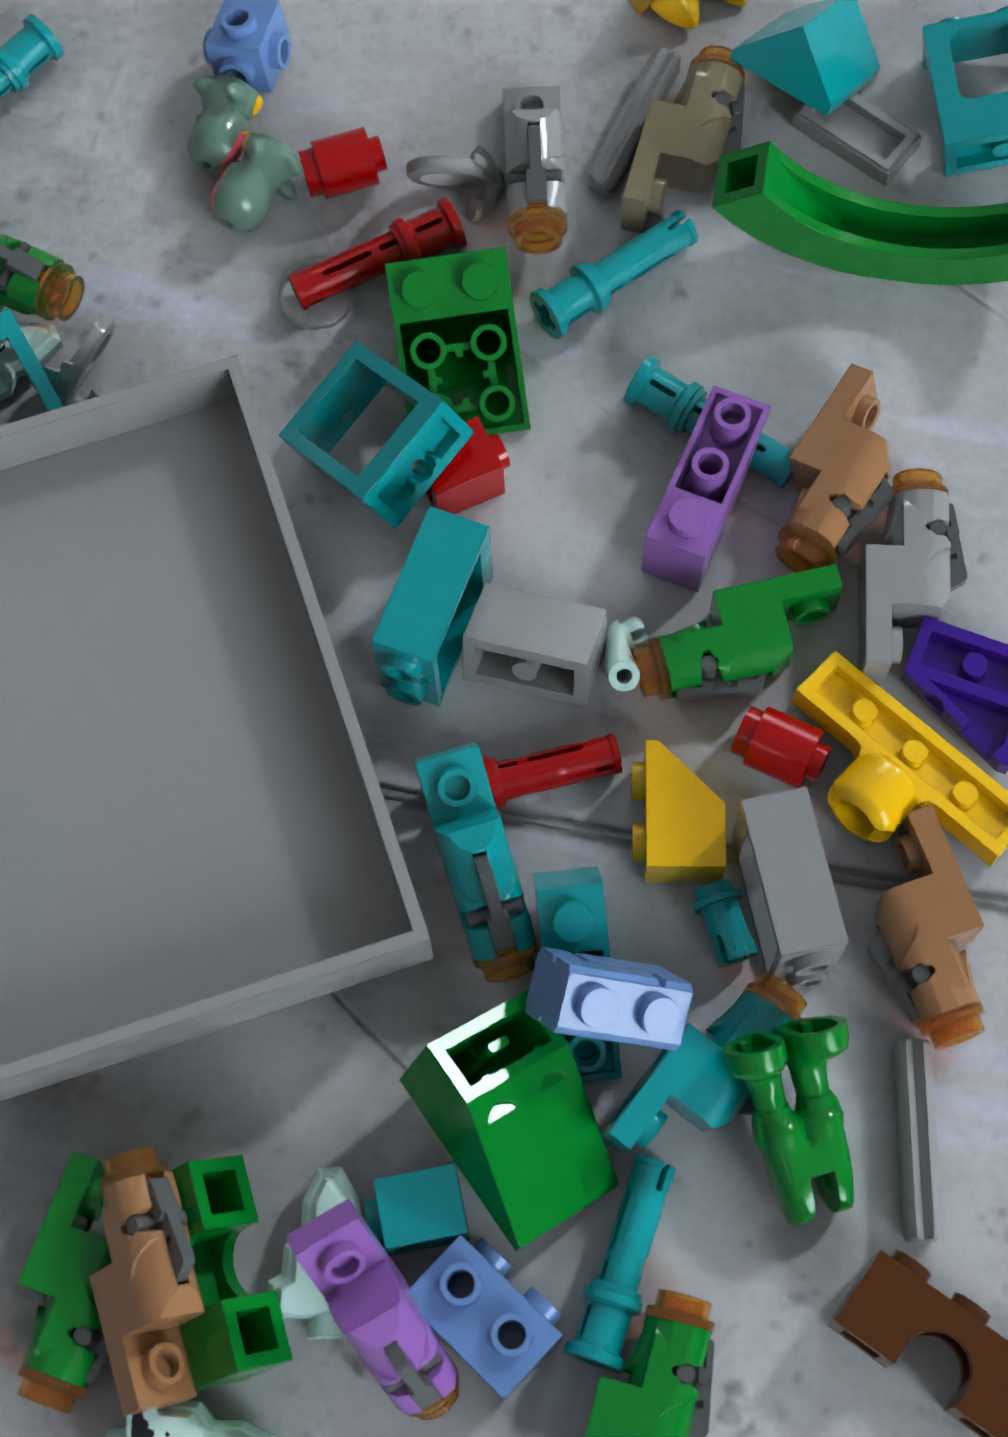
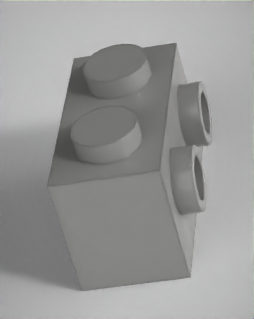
[462,583,607,707]

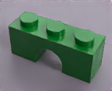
[170,1155,293,1391]

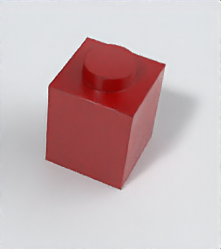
[413,416,510,514]

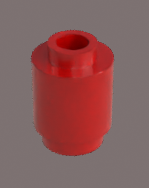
[298,127,388,199]
[731,706,832,788]

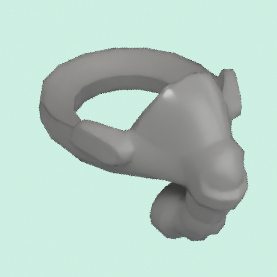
[406,146,506,221]
[43,314,115,407]

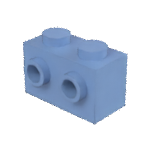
[410,1234,562,1401]

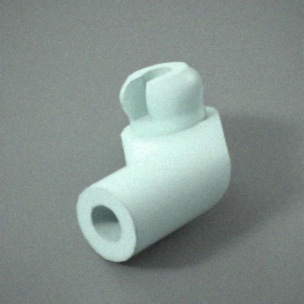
[604,616,650,692]

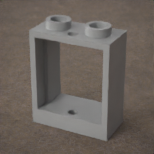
[732,786,849,991]

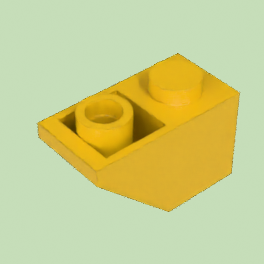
[631,740,726,884]

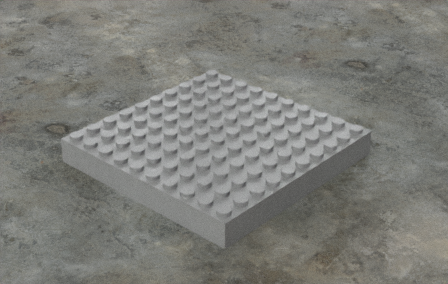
[0,355,434,1102]

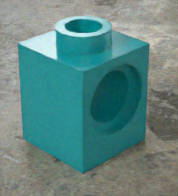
[365,1163,470,1256]

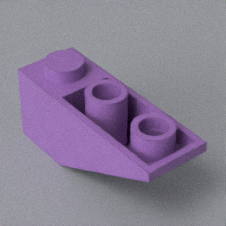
[641,385,771,592]

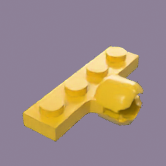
[791,650,1008,866]

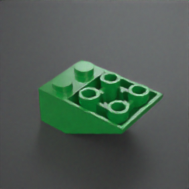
[385,247,531,435]
[399,989,619,1252]

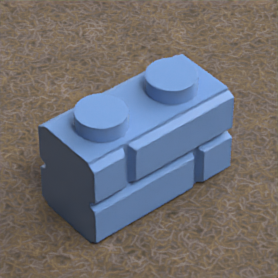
[525,947,693,1051]

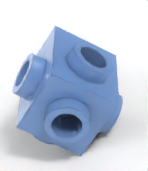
[203,0,292,93]

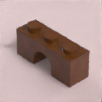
[827,1250,1008,1437]

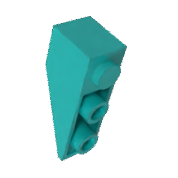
[533,866,622,1082]

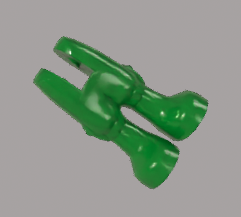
[722,1016,854,1225]

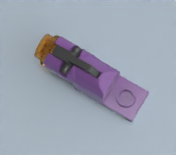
[286,1198,459,1420]

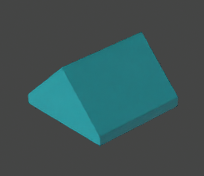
[729,0,880,116]

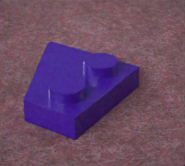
[901,616,1008,774]

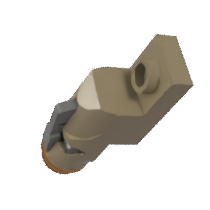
[621,45,745,234]

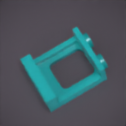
[922,6,1008,176]

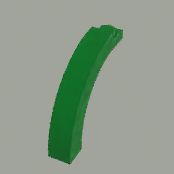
[712,141,1008,285]

